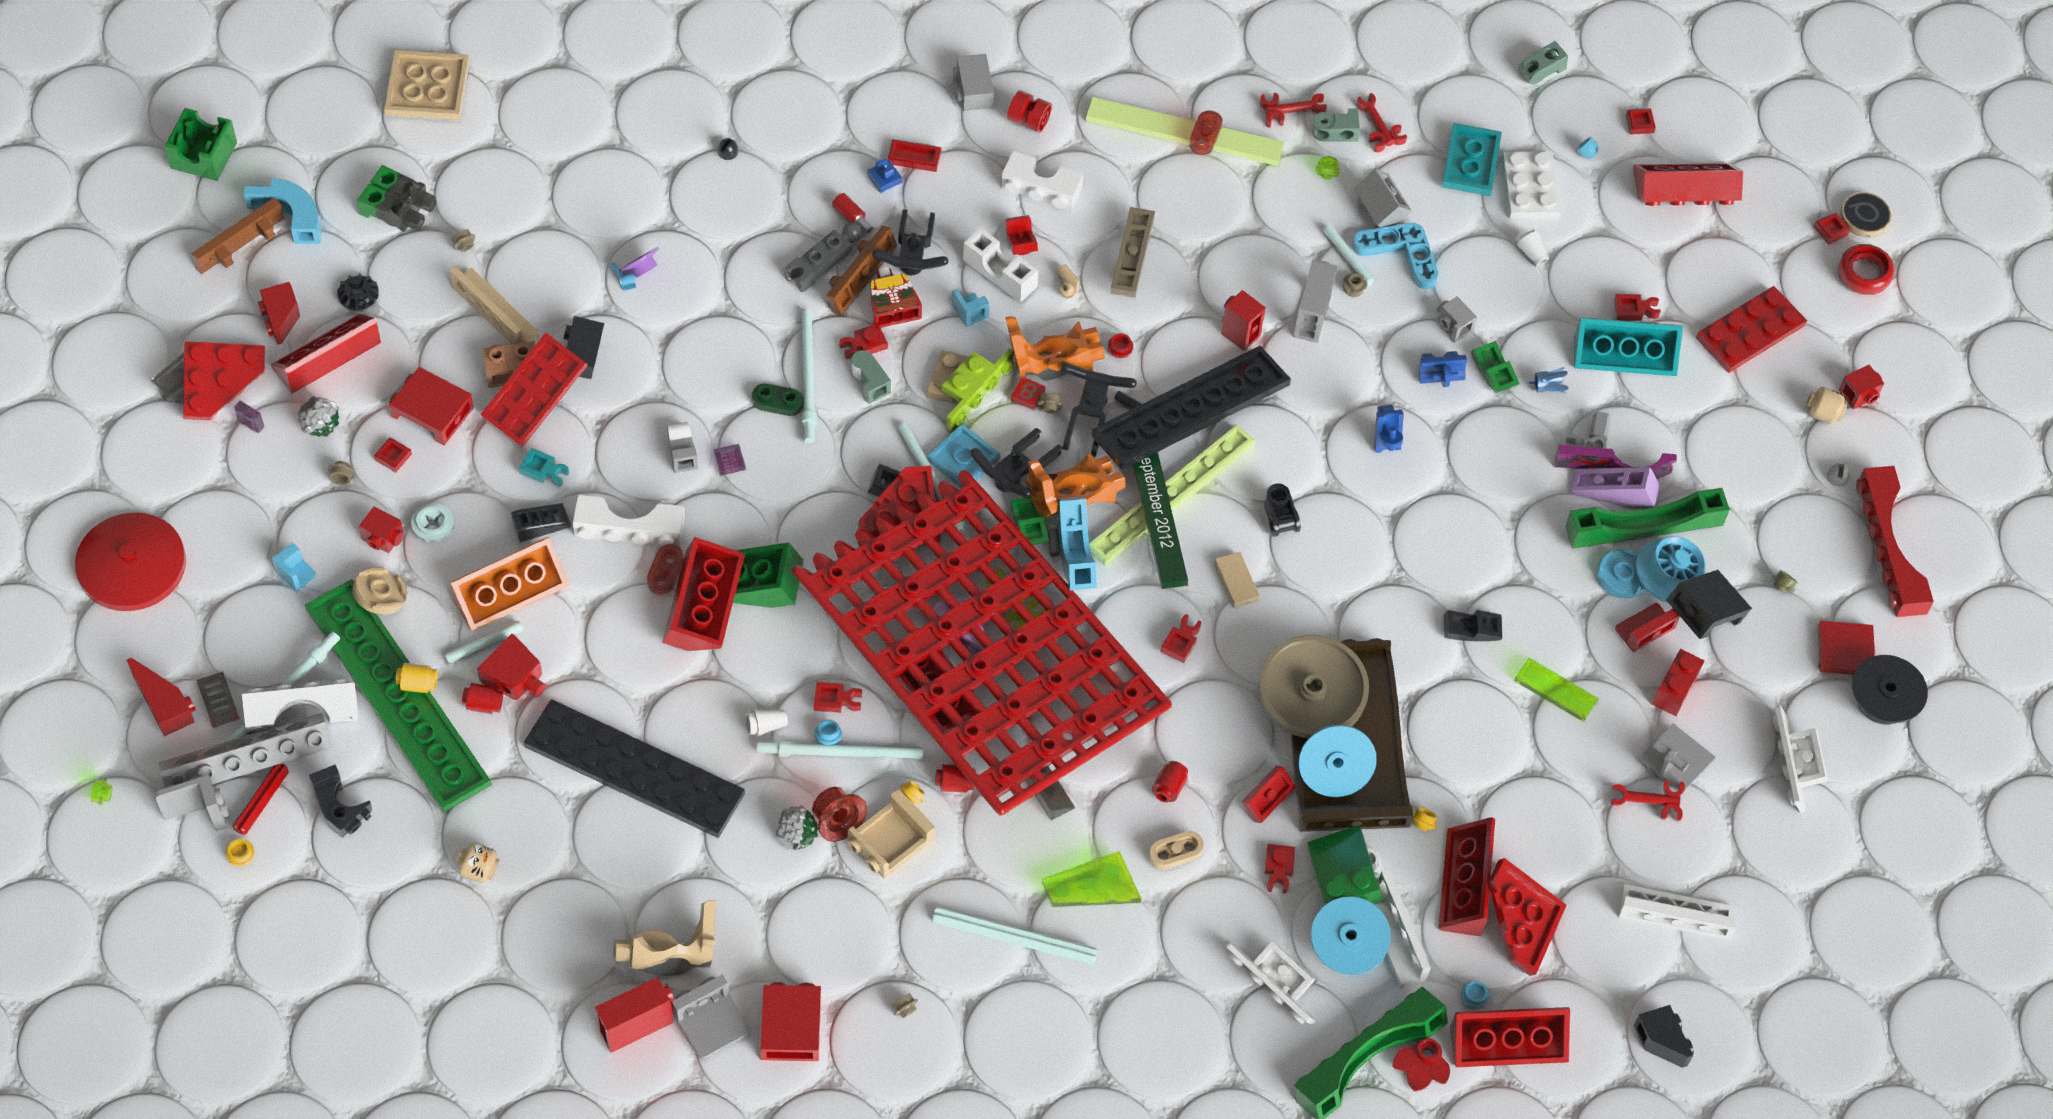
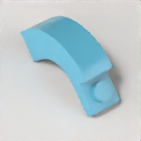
[244,178,321,244]
[1058,496,1097,590]

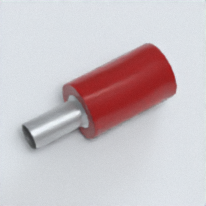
[832,193,873,234]

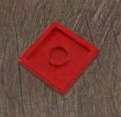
[1818,621,1875,674]

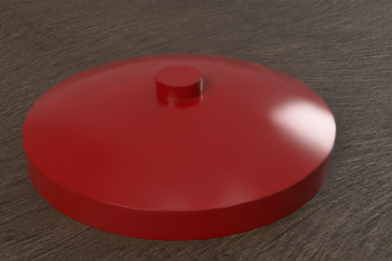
[75,513,186,611]

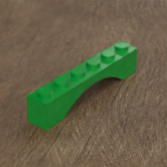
[1565,488,1730,549]
[1293,987,1448,1119]

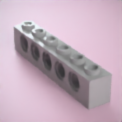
[158,713,333,786]

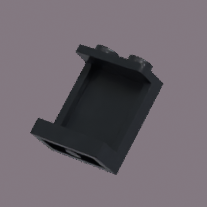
[1666,569,1752,639]

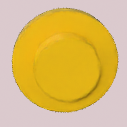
[900,780,925,805]
[1412,807,1438,831]
[226,839,255,867]

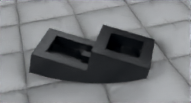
[1444,610,1503,641]

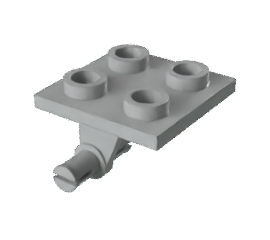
[1639,723,1716,791]

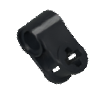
[1264,483,1301,537]

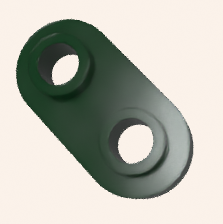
[752,383,804,416]

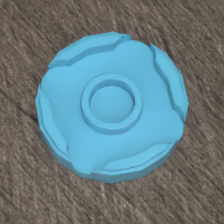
[1596,549,1645,598]

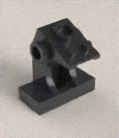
[309,764,372,838]

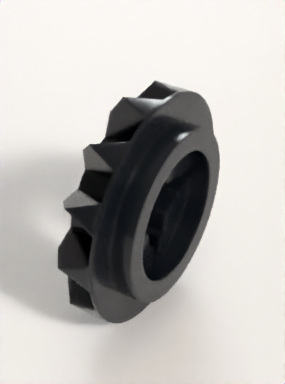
[337,273,379,310]

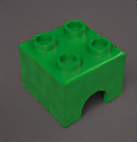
[164,108,237,181]

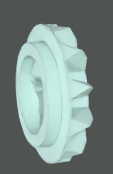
[411,503,454,542]

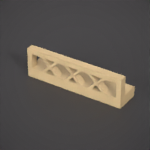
[449,266,538,344]

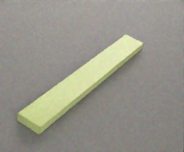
[1086,97,1284,166]
[1089,424,1255,566]

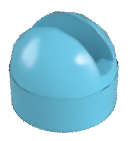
[1576,137,1598,159]

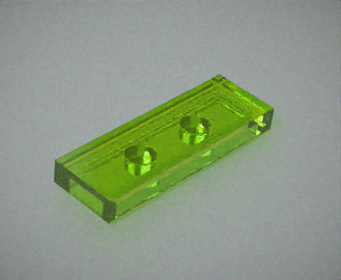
[1514,658,1599,722]

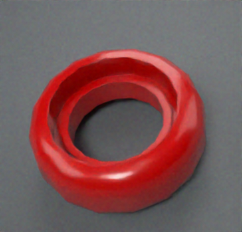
[1838,244,1895,295]

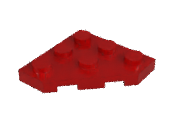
[183,341,265,420]
[858,466,941,545]
[1488,858,1567,976]

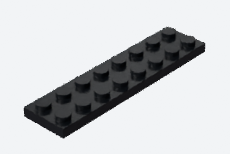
[1091,345,1291,470]
[523,699,745,838]

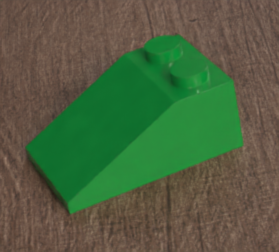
[733,542,804,608]
[1307,825,1384,905]

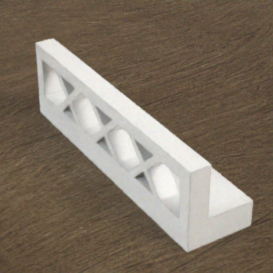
[1374,869,1431,989]
[1619,884,1737,940]

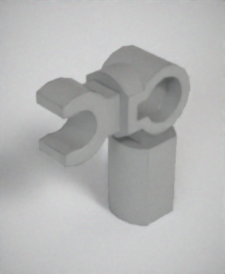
[1566,411,1611,448]

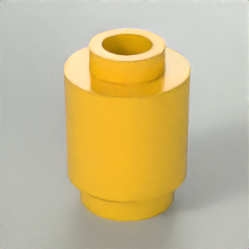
[396,663,438,693]

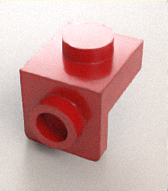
[1006,215,1038,255]

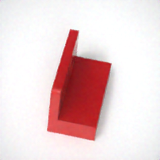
[1615,603,1680,652]

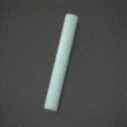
[1323,225,1374,286]
[444,621,523,664]

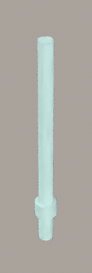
[801,309,817,444]
[898,423,971,541]
[225,631,340,742]
[757,740,923,759]

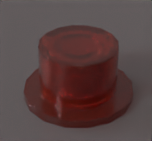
[812,786,867,842]

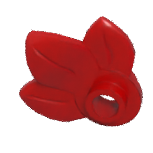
[1392,1038,1450,1092]

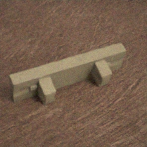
[1110,207,1155,298]

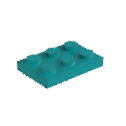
[1442,123,1502,196]

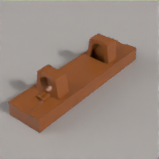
[191,198,284,274]
[826,225,897,315]

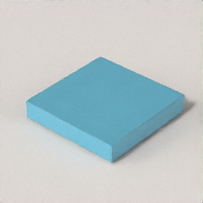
[927,424,1001,488]

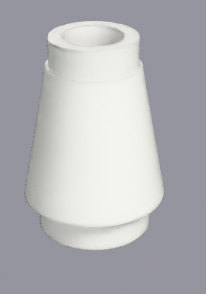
[1516,227,1549,266]
[745,709,787,736]

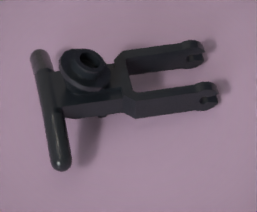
[872,209,949,276]
[1061,362,1137,457]
[970,428,1063,498]

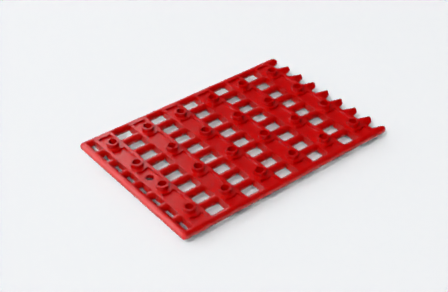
[792,470,1172,816]

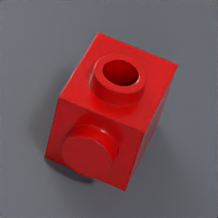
[1839,364,1884,409]
[359,506,404,553]

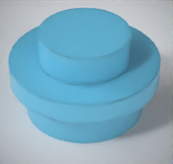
[814,720,842,745]
[1461,981,1490,1009]

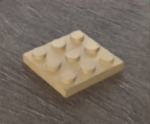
[384,50,470,120]

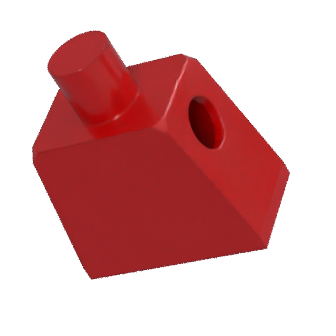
[477,633,546,700]

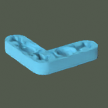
[1352,223,1438,289]

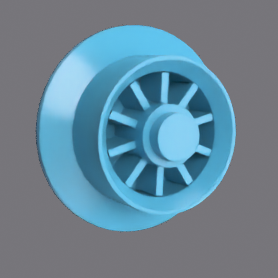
[1635,536,1706,603]
[1299,725,1376,797]
[1311,897,1391,975]

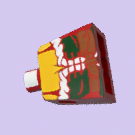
[870,267,922,328]

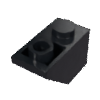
[1634,1005,1694,1068]

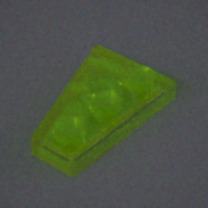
[1042,851,1142,907]

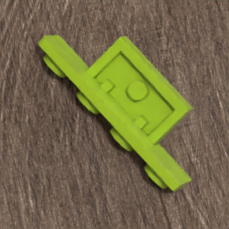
[942,348,1014,432]

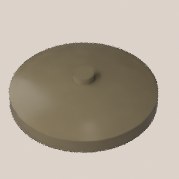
[1259,635,1369,739]

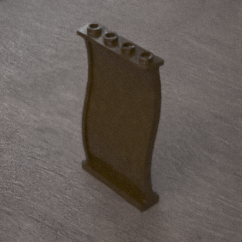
[1291,638,1413,832]

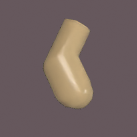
[1056,264,1080,298]

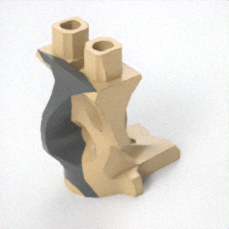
[613,900,716,976]

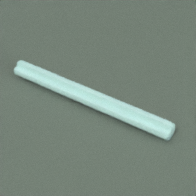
[933,906,1097,964]

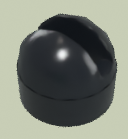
[718,138,738,160]

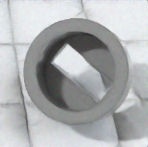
[1827,463,1850,486]

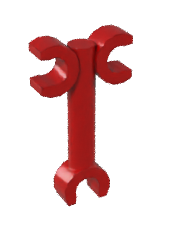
[1260,93,1327,128]
[1357,93,1407,153]
[1611,780,1685,821]

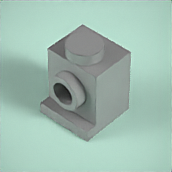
[1437,296,1477,343]

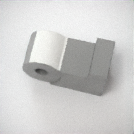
[667,421,698,473]

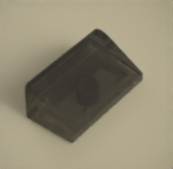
[150,352,184,402]
[1026,766,1075,820]

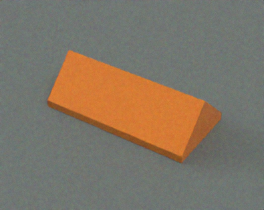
[450,537,569,631]

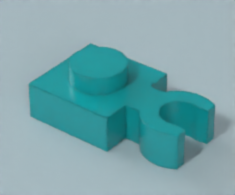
[519,448,570,486]

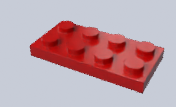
[1696,286,1807,373]
[480,332,588,447]

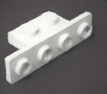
[1773,705,1828,813]
[1226,941,1316,1024]

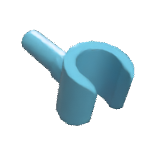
[610,262,636,291]

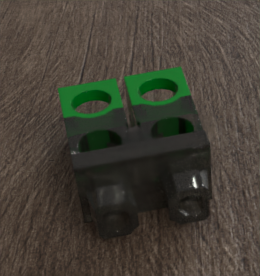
[357,165,437,232]

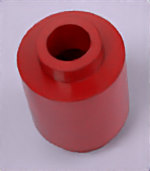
[462,683,504,714]
[1152,761,1188,803]
[935,764,976,793]

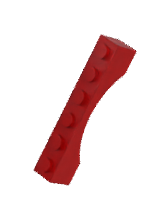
[1856,466,1934,617]

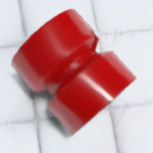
[1007,90,1052,133]

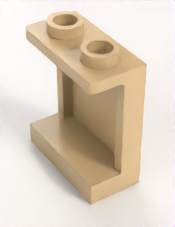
[847,789,935,879]

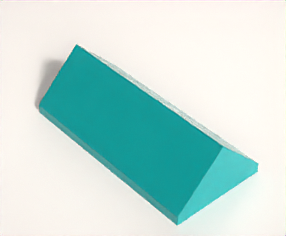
[1574,317,1683,376]

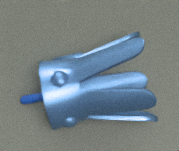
[1529,367,1569,394]

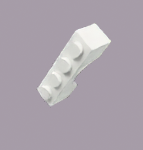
[573,495,685,548]
[242,679,358,732]

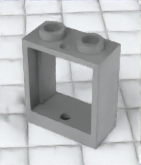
[1293,260,1337,343]

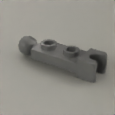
[785,222,862,292]

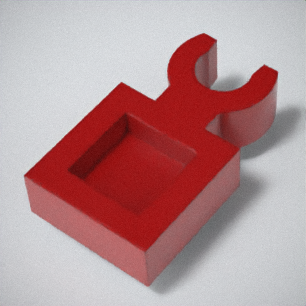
[1614,294,1661,321]
[839,323,888,359]
[1160,614,1201,663]
[814,682,862,713]
[1265,844,1295,894]

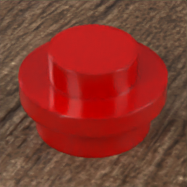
[1108,333,1133,358]

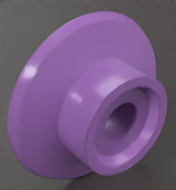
[619,247,659,278]

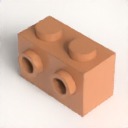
[483,341,535,388]

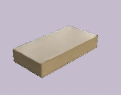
[1215,552,1260,607]

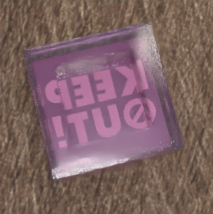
[234,401,264,433]
[713,444,746,476]

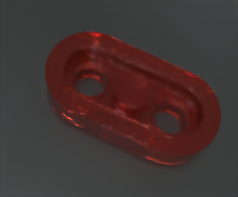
[1189,110,1223,155]
[647,544,683,595]

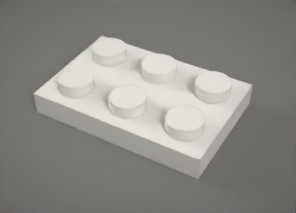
[1502,152,1561,218]

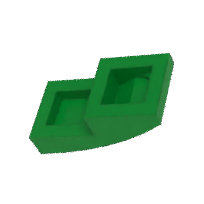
[1471,341,1520,393]
[1010,497,1049,545]

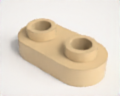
[1149,831,1204,870]

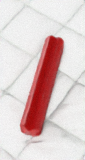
[232,763,289,835]

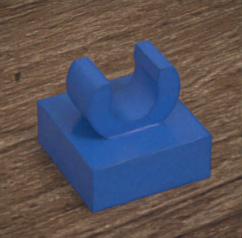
[867,159,902,193]

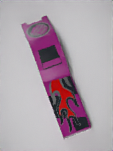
[1555,445,1677,479]

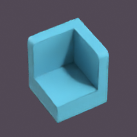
[952,289,989,327]
[272,542,316,592]

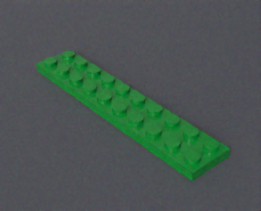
[305,579,492,813]

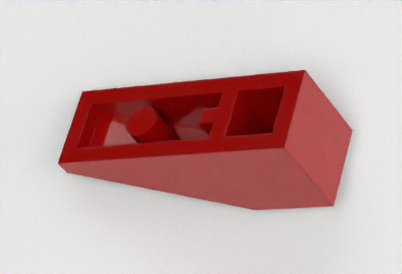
[126,658,196,737]

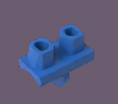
[1418,351,1467,388]
[1374,404,1404,453]

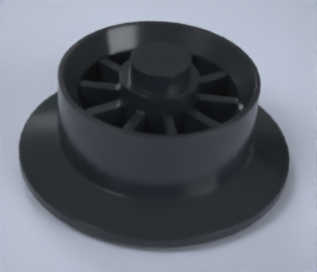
[1851,655,1928,725]

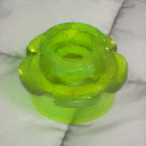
[1316,156,1340,179]
[91,778,113,806]

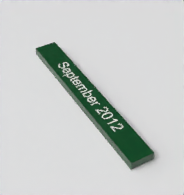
[1133,452,1188,589]

